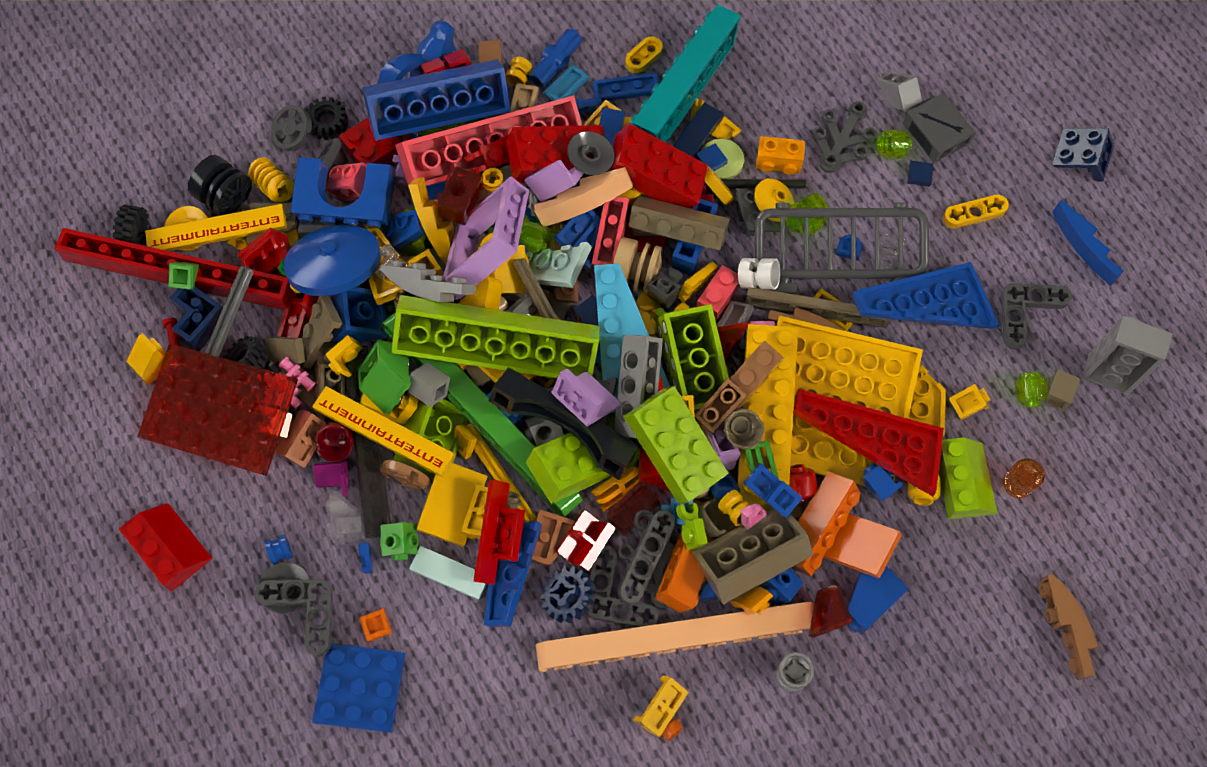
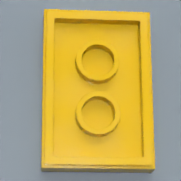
[416,463,488,547]

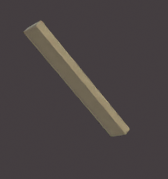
[745,287,891,328]

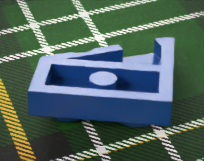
[553,210,601,270]

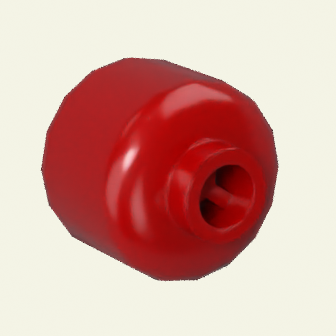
[789,464,818,503]

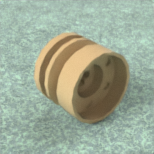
[613,237,662,294]

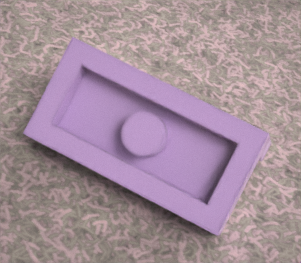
[525,160,584,202]

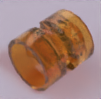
[1003,458,1045,499]

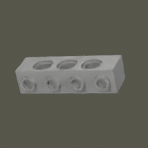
[614,335,663,438]

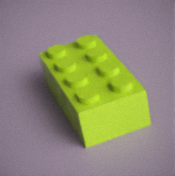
[623,386,729,503]
[525,414,640,504]

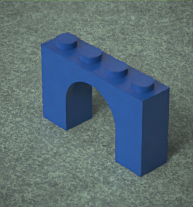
[291,157,396,229]

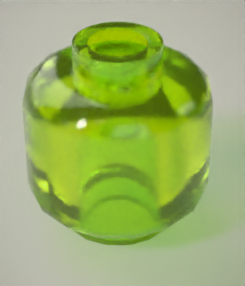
[876,130,912,159]
[1014,372,1048,408]

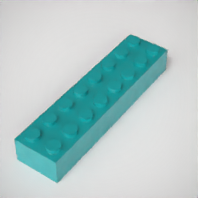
[630,4,741,142]

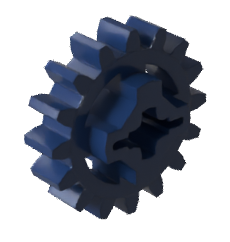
[540,566,595,623]

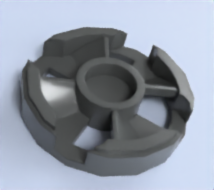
[271,105,312,151]

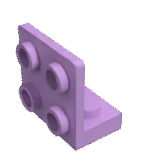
[552,368,621,426]

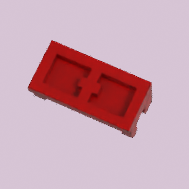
[238,227,291,274]

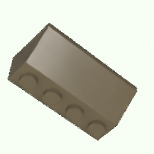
[693,509,813,604]

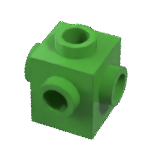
[380,522,419,561]

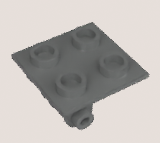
[734,189,780,238]

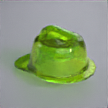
[785,193,828,236]

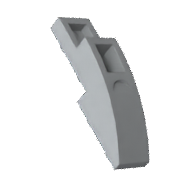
[380,260,476,302]

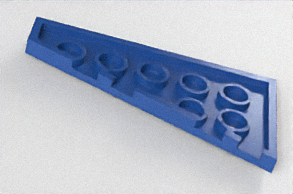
[852,262,1000,328]

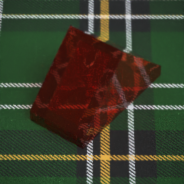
[808,584,853,638]

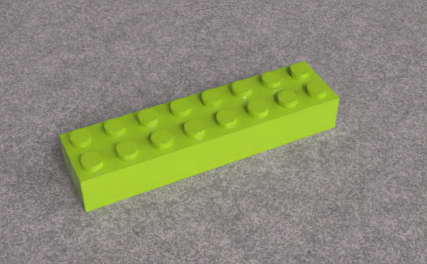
[391,295,599,378]

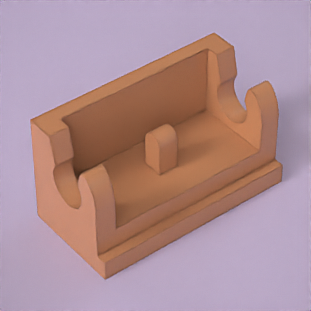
[274,409,327,468]

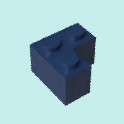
[170,286,223,353]

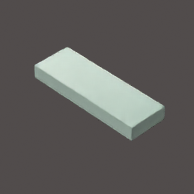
[409,546,487,600]

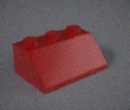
[118,503,213,592]

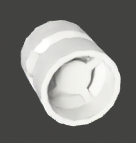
[738,258,780,290]

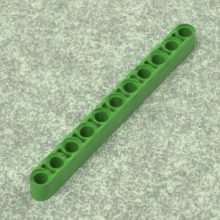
[381,312,582,517]

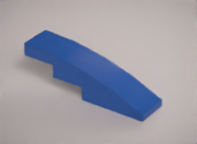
[1052,200,1124,286]

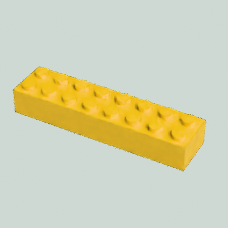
[737,324,798,526]

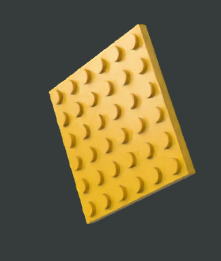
[776,316,923,487]

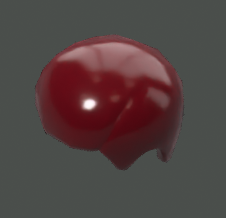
[315,422,354,462]

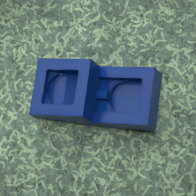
[743,464,802,518]

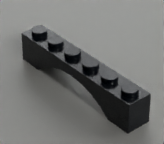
[489,367,639,480]

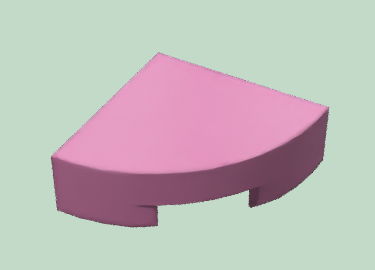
[741,504,767,529]

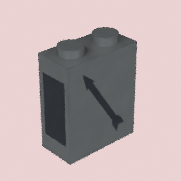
[903,93,976,163]

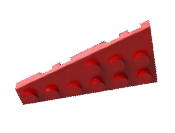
[793,389,944,497]

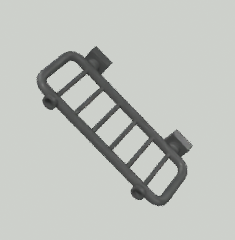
[754,202,929,294]

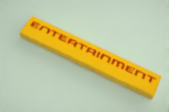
[145,204,287,251]
[312,386,455,477]

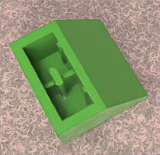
[358,340,411,414]

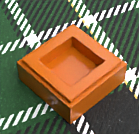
[359,608,392,643]

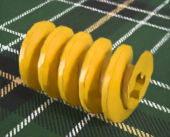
[248,157,295,203]

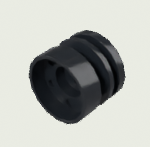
[188,155,252,216]

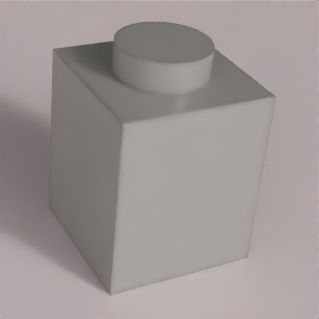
[408,362,450,407]

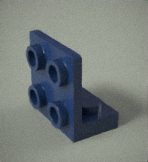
[1052,128,1114,182]

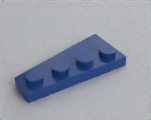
[484,521,542,627]

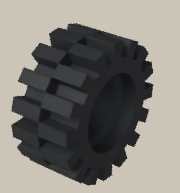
[306,97,348,140]
[113,204,149,245]
[221,336,269,383]

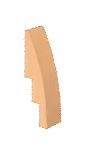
[534,167,633,227]

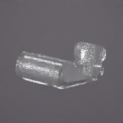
[375,245,398,280]

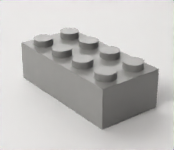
[1082,316,1173,395]

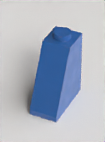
[843,566,909,635]

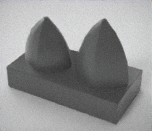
[318,138,349,182]

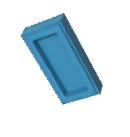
[543,64,589,101]

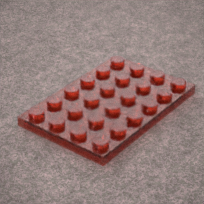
[137,344,298,476]

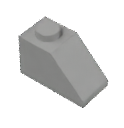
[875,71,923,111]

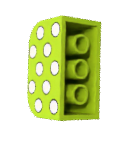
[656,304,729,411]

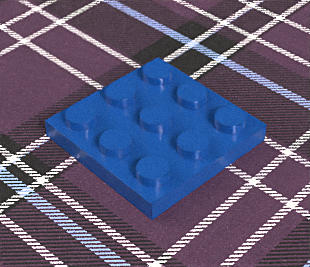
[312,644,406,733]

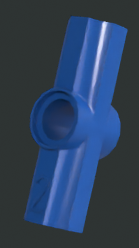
[529,28,582,88]

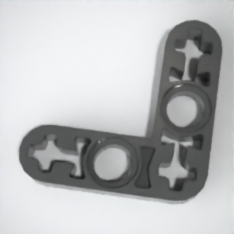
[1001,283,1072,350]
[586,546,658,628]
[255,579,333,657]

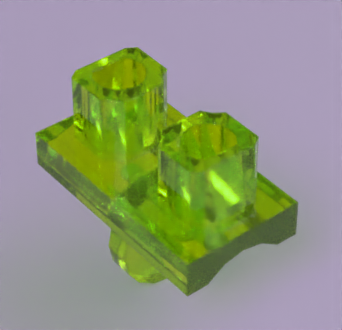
[519,215,557,254]

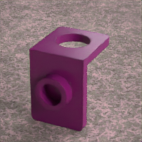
[313,462,350,497]

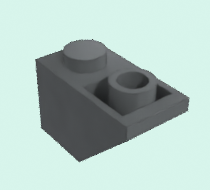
[646,267,687,310]

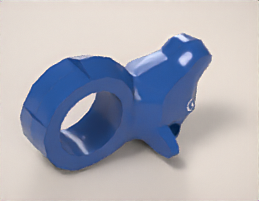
[378,20,457,84]

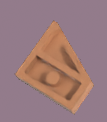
[531,510,575,566]

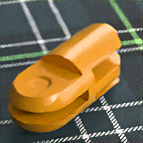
[591,466,642,512]

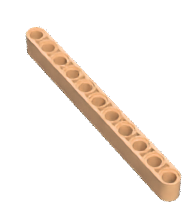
[535,602,819,672]

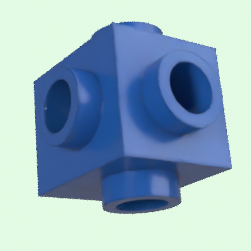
[758,568,804,606]

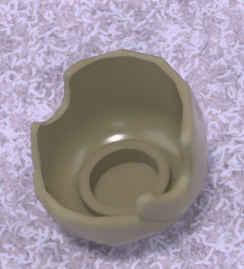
[724,409,765,449]
[698,498,735,538]

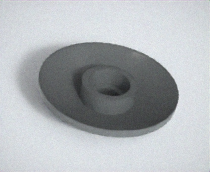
[567,131,615,175]
[259,562,310,614]

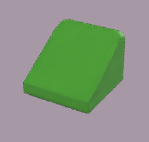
[168,262,198,289]

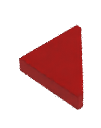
[717,321,749,363]

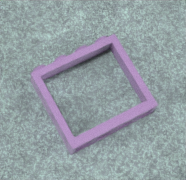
[443,176,529,299]

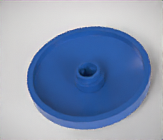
[284,225,381,296]

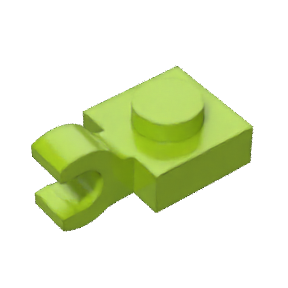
[676,503,708,551]

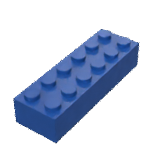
[362,59,511,141]

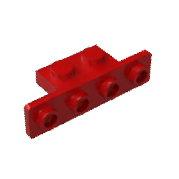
[474,479,525,585]

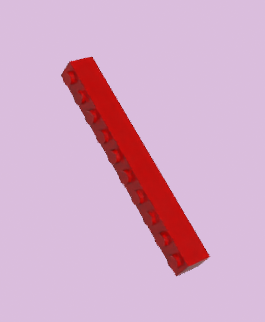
[54,228,292,310]

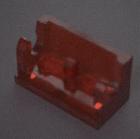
[607,481,660,537]

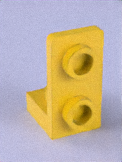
[360,392,419,425]

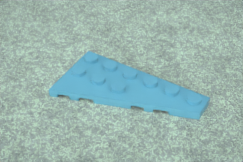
[594,264,670,414]

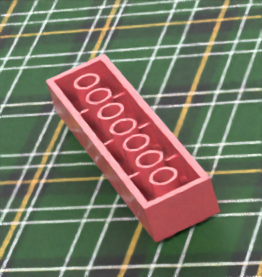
[395,95,582,191]

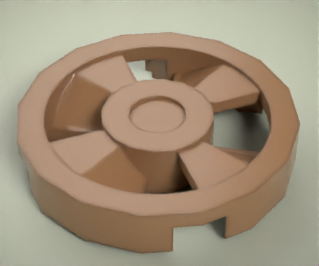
[380,460,430,490]

